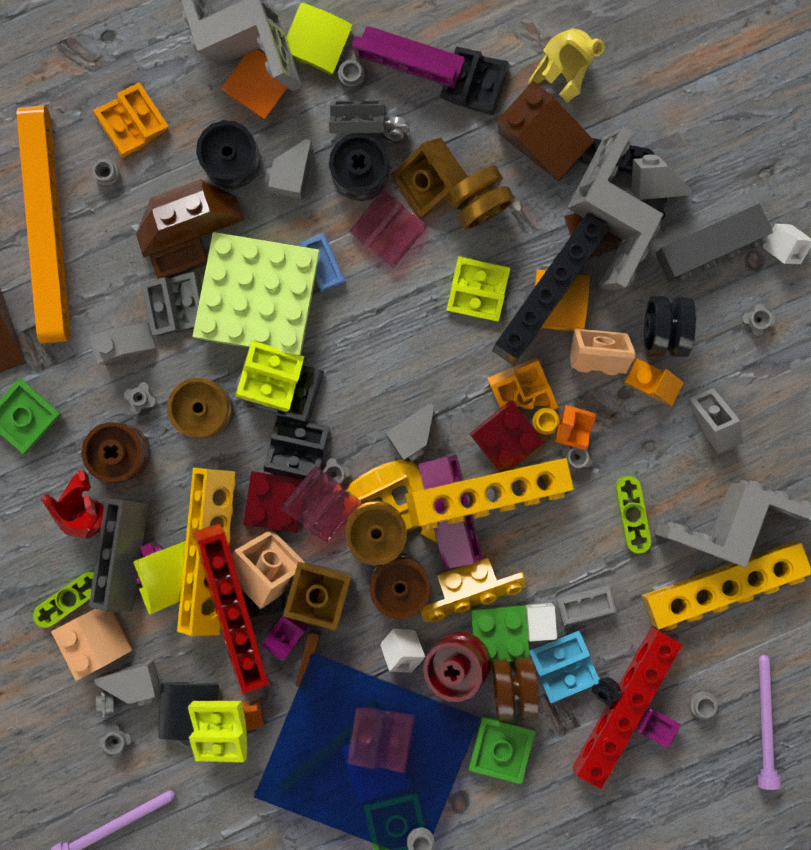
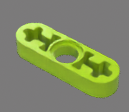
[614,476,651,554]
[33,570,94,628]

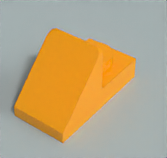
[623,358,684,407]

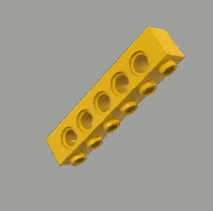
[405,458,574,530]
[177,468,236,636]
[641,541,811,631]

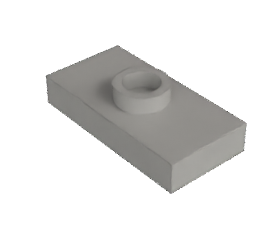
[556,585,617,626]

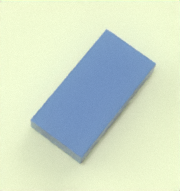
[300,233,346,293]

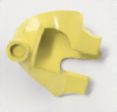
[528,28,605,104]

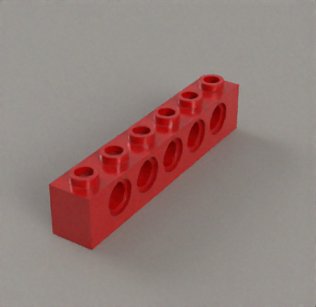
[192,524,269,694]
[572,626,683,790]

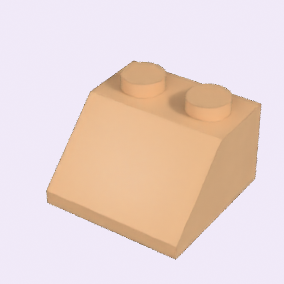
[569,328,636,375]
[232,529,305,609]
[51,609,133,681]

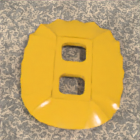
[343,460,424,537]

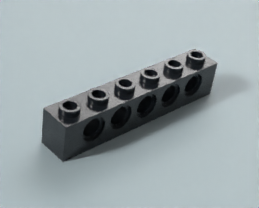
[492,212,610,366]

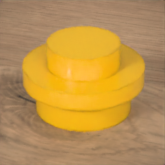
[532,408,560,435]

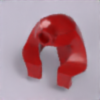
[41,469,104,539]

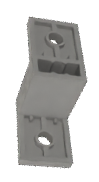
[180,0,302,91]
[568,126,663,291]
[655,480,811,567]

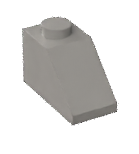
[265,139,313,199]
[631,155,692,200]
[89,323,156,366]
[689,388,743,454]
[386,403,434,461]
[94,660,160,706]

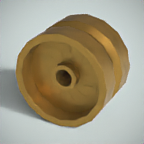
[445,165,515,230]
[167,378,233,439]
[346,500,407,565]

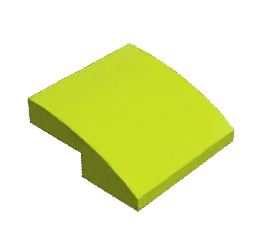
[286,2,353,75]
[446,256,510,322]
[235,341,304,412]
[133,541,186,615]
[188,701,247,762]

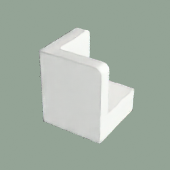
[763,224,811,264]
[525,603,557,641]
[381,628,425,673]

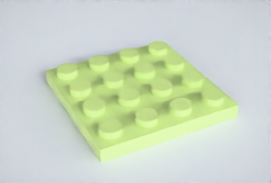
[192,232,320,356]

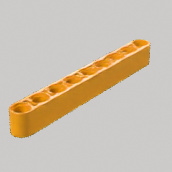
[17,105,71,344]

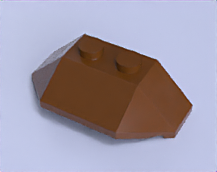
[136,179,244,257]

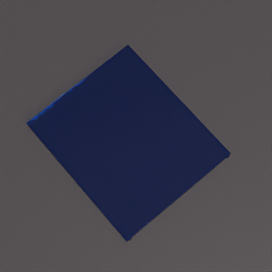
[254,652,480,850]

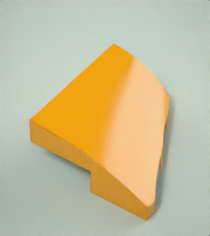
[488,357,559,410]

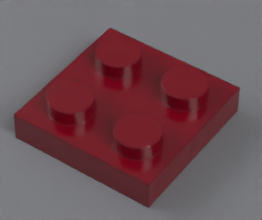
[469,400,545,472]
[243,471,305,533]

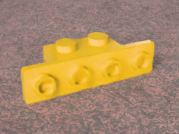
[421,558,526,622]

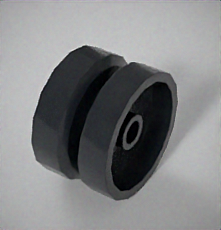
[196,120,261,189]
[329,133,389,201]
[644,296,696,358]

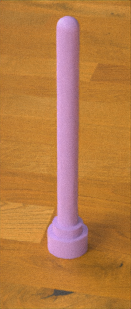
[758,655,781,790]
[51,790,175,850]

